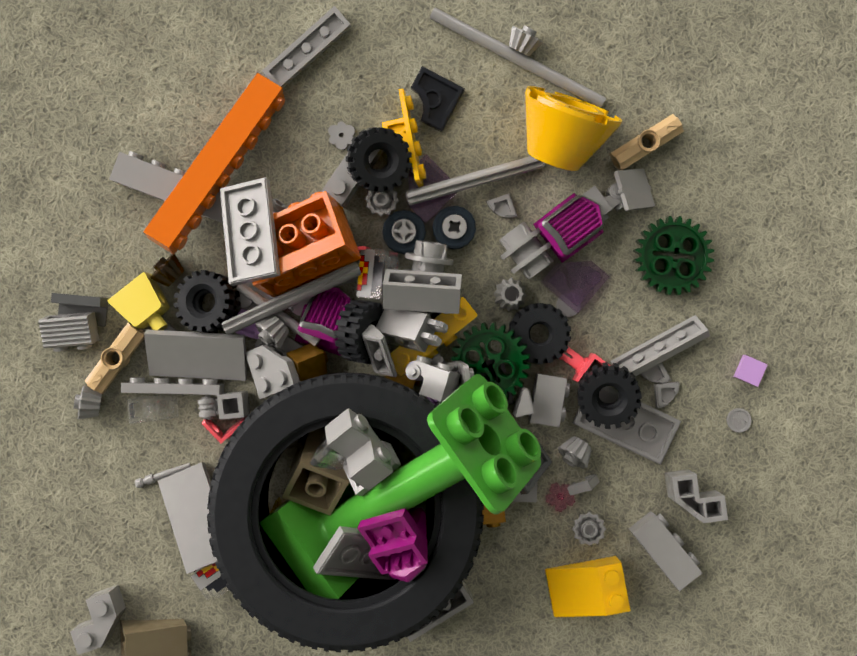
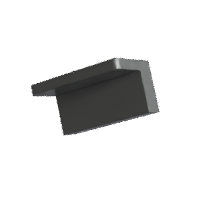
[51,293,109,327]

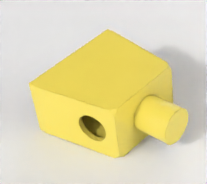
[107,272,170,330]

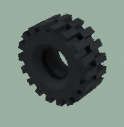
[346,127,412,192]
[173,270,241,333]
[335,300,389,364]
[508,303,571,364]
[577,362,642,429]

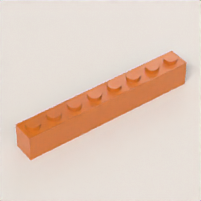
[143,73,285,255]

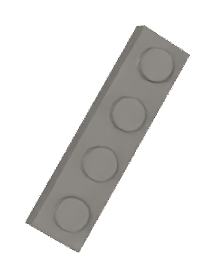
[262,6,351,88]
[610,315,710,377]
[121,377,224,395]

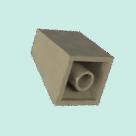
[282,427,349,516]
[120,619,192,656]

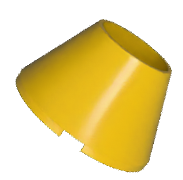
[525,86,622,171]

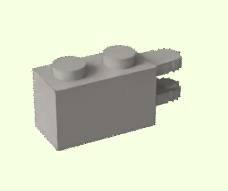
[376,309,448,352]

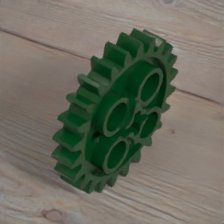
[633,216,714,295]
[450,322,531,399]

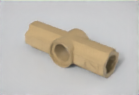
[609,114,684,170]
[85,322,145,394]

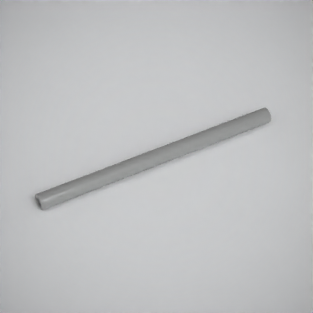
[430,7,606,108]

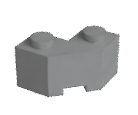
[325,408,393,491]
[664,469,728,523]
[70,585,126,655]

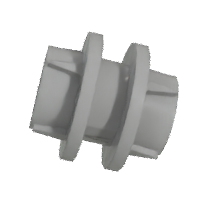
[499,221,554,280]
[403,240,454,273]

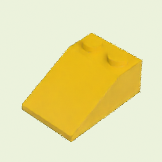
[545,556,631,617]

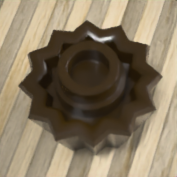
[150,254,184,287]

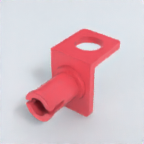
[559,346,611,383]
[202,416,247,444]

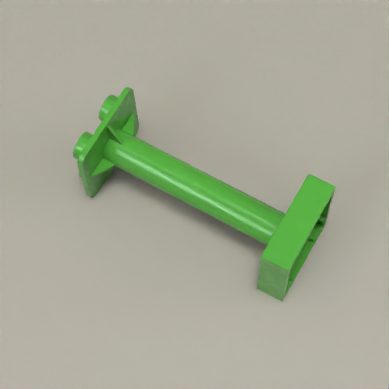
[259,374,541,599]

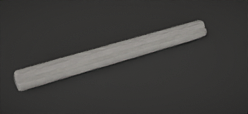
[406,156,545,205]
[222,262,361,335]

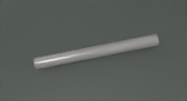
[236,284,321,347]

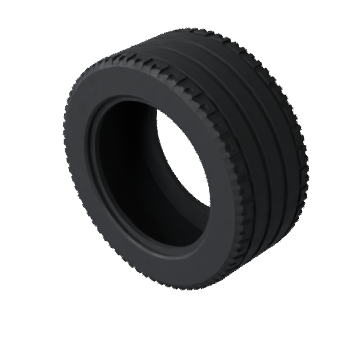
[207,372,484,653]

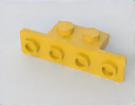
[382,88,427,187]
[390,297,478,376]

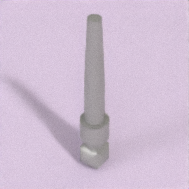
[135,463,191,488]

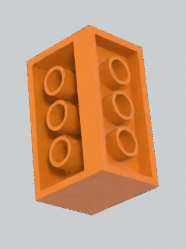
[252,191,361,298]

